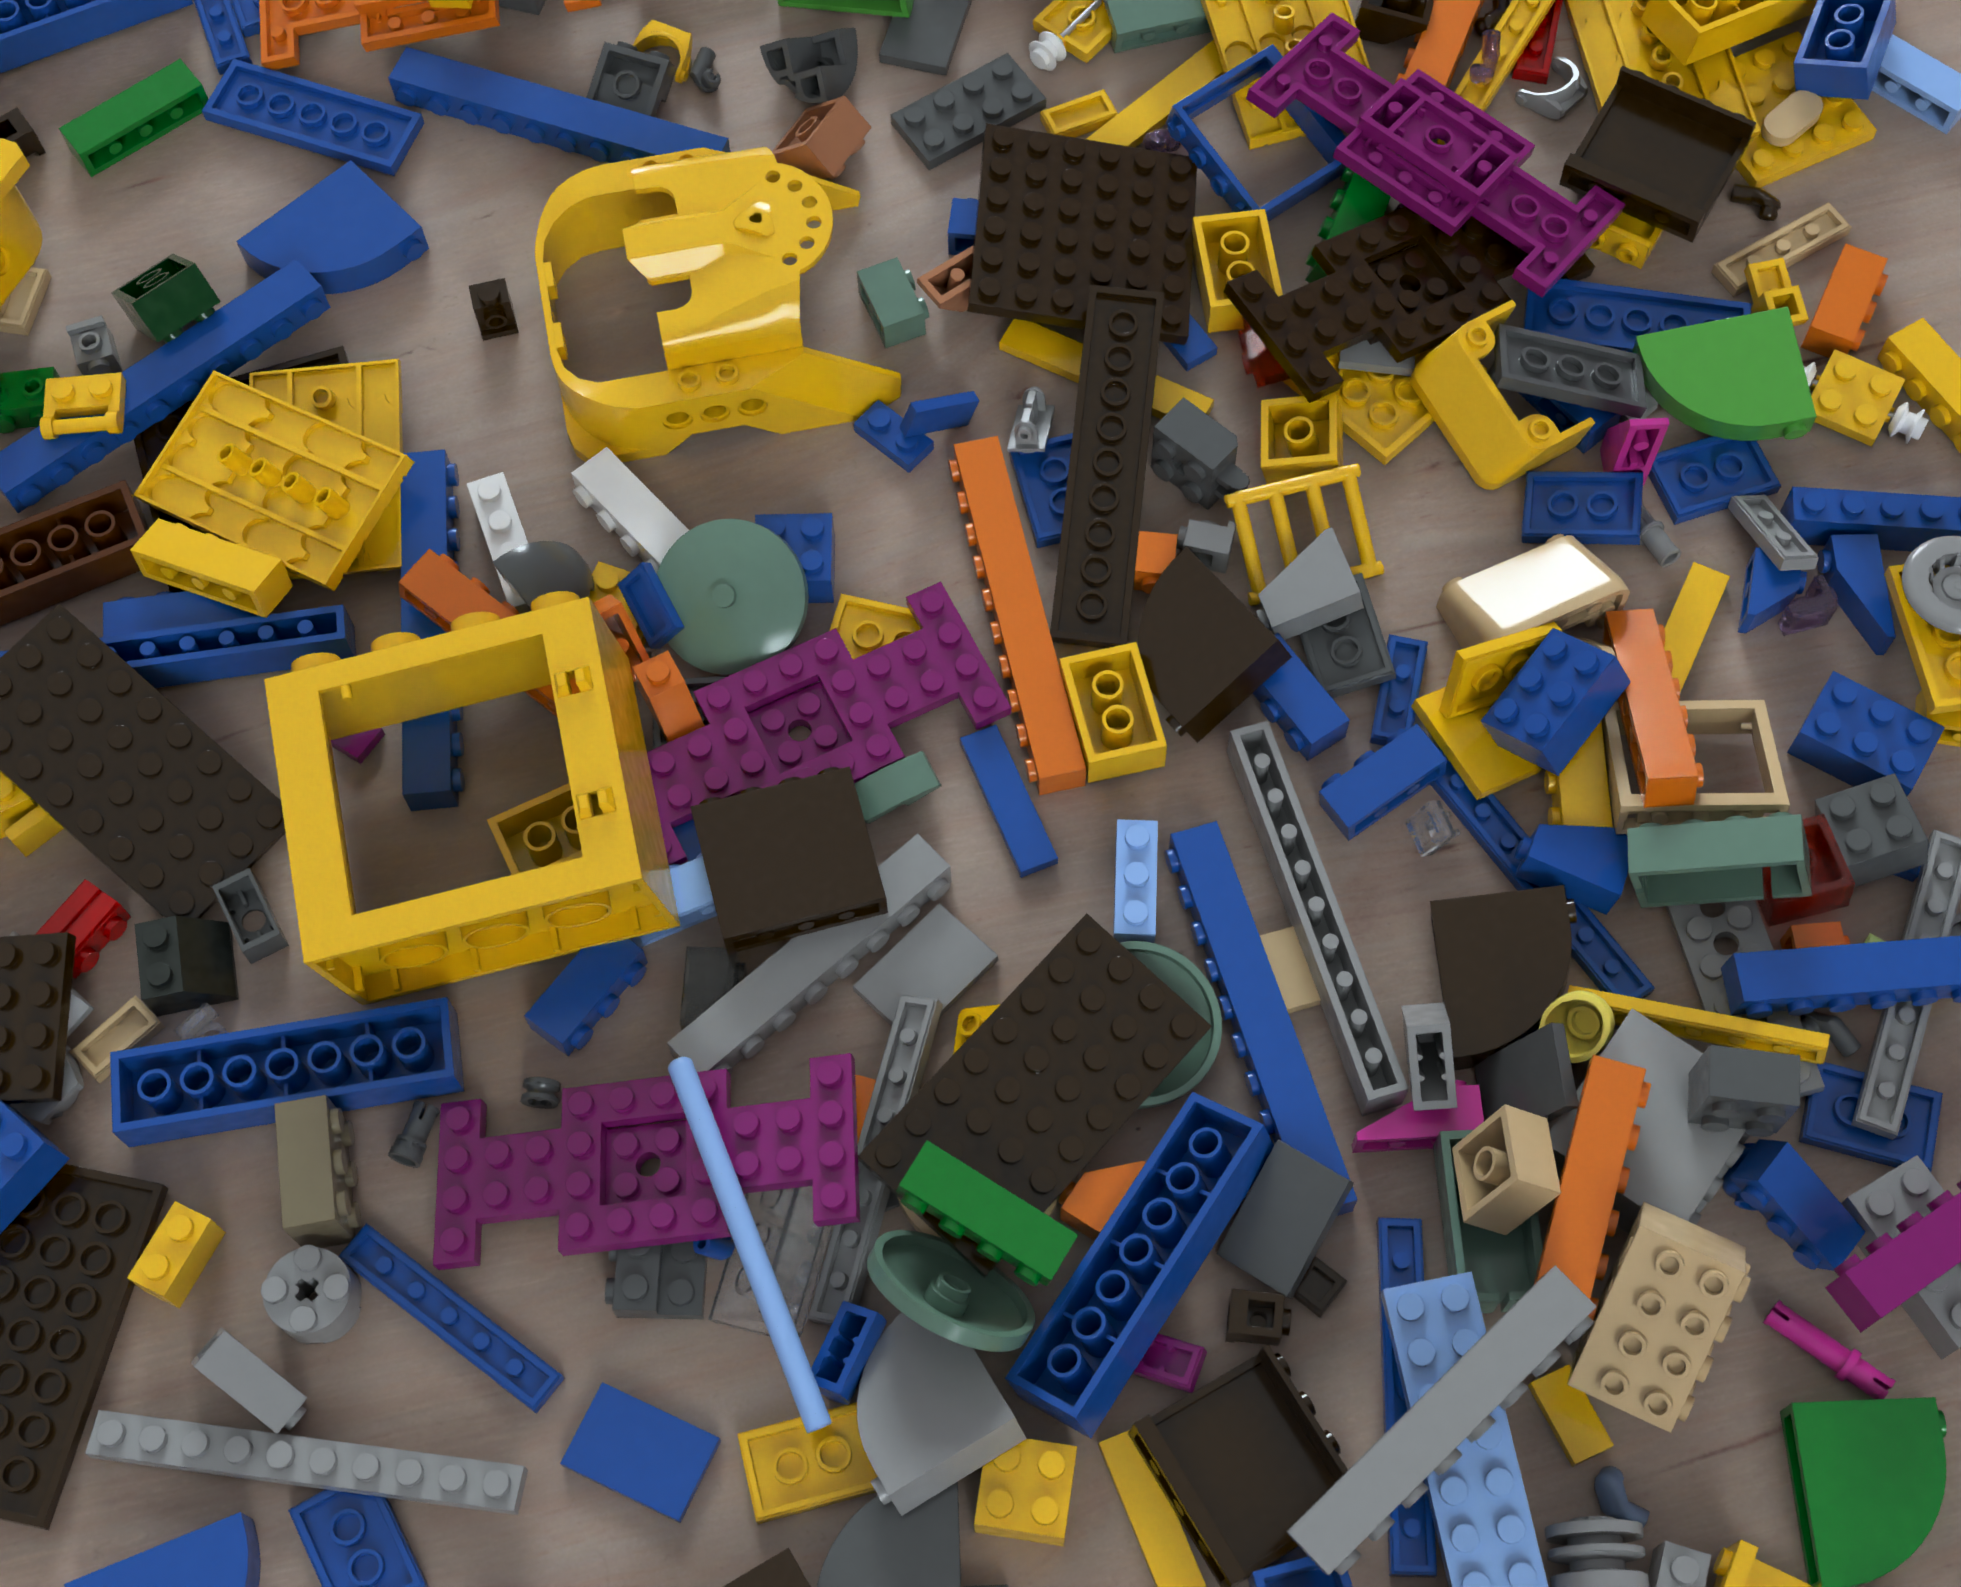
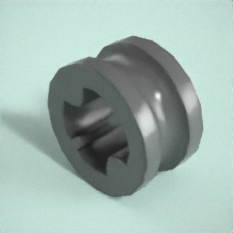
[520,1077,561,1109]

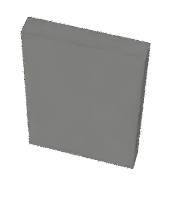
[853,903,998,1026]

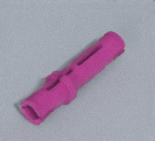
[1763,1300,1896,1399]

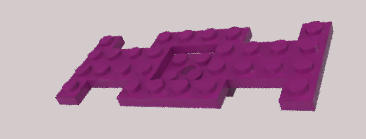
[1246,12,1625,298]
[647,582,1012,865]
[433,1053,860,1270]

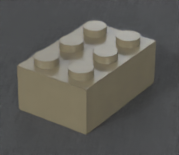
[274,1095,361,1248]

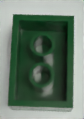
[111,253,221,343]

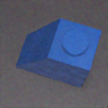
[1514,824,1628,915]

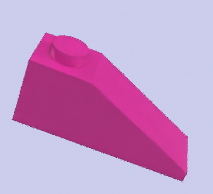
[1600,418,1669,486]
[1352,1080,1484,1153]

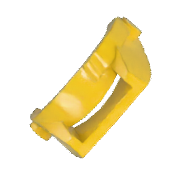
[633,20,692,84]

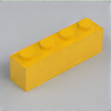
[1877,318,1961,453]
[130,518,293,618]
[1544,721,1613,827]

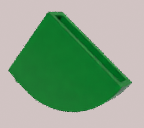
[1780,1397,1947,1587]

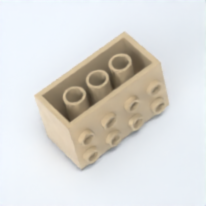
[1567,1201,1751,1433]

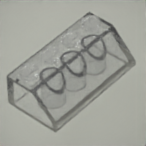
[708,1186,833,1338]

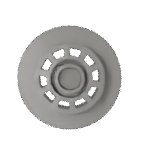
[1902,536,1961,635]

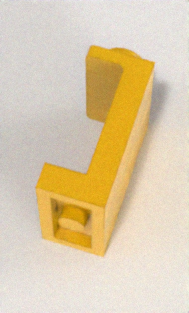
[1590,212,1664,269]

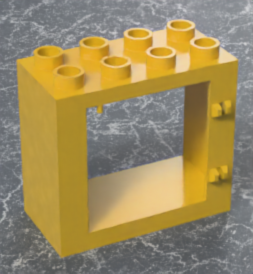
[264,591,680,1005]

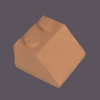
[772,95,872,180]

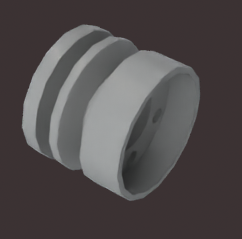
[1545,1516,1650,1587]

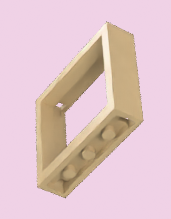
[1601,700,1790,834]

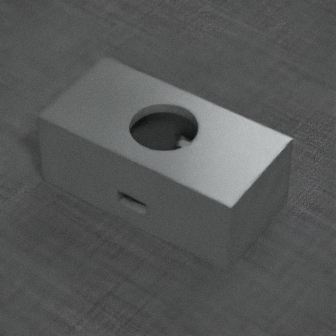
[212,868,289,964]

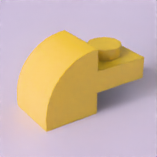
[1744,258,1809,326]

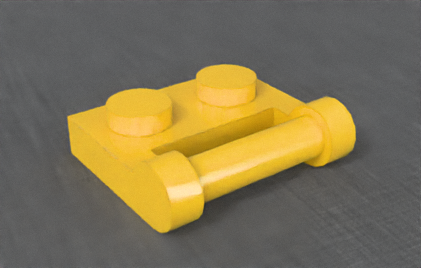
[40,372,126,440]

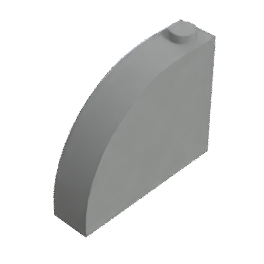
[857,1312,1027,1516]

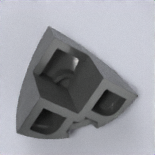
[760,28,858,103]
[492,541,594,610]

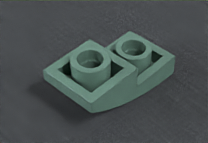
[855,751,941,824]

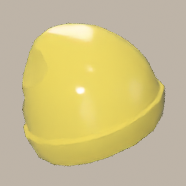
[1539,990,1616,1063]

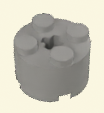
[261,1245,362,1344]

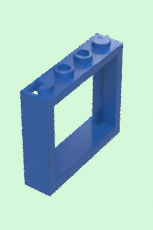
[1166,44,1346,222]

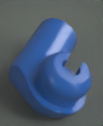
[693,1237,735,1260]

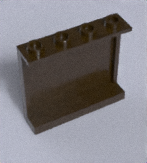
[1559,66,1756,243]
[690,766,888,954]
[1128,1344,1348,1587]

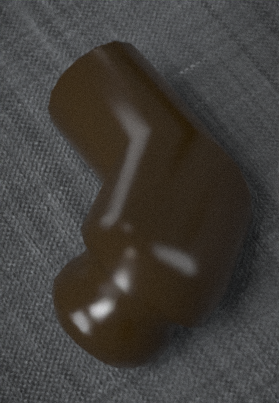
[1475,0,1510,37]
[1730,184,1781,221]

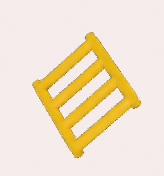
[1223,463,1384,606]

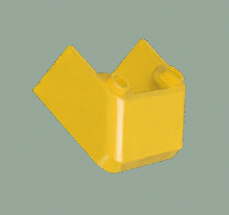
[1410,299,1595,490]

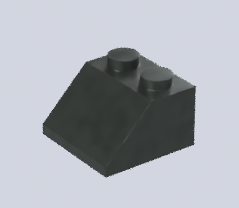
[134,916,239,1017]

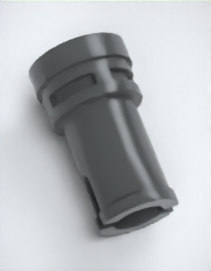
[388,1101,440,1168]

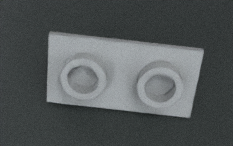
[1007,386,1055,453]

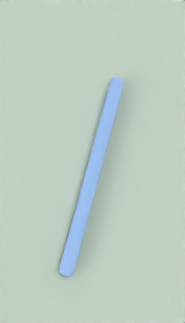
[668,1057,832,1433]

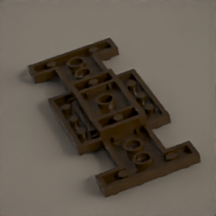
[1223,206,1596,403]

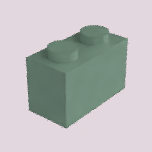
[857,257,929,349]

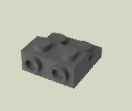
[586,41,676,117]
[605,1241,708,1320]

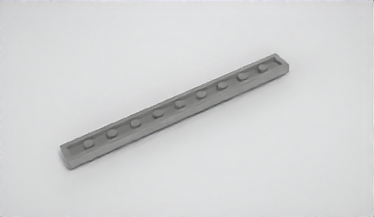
[85,1410,528,1515]

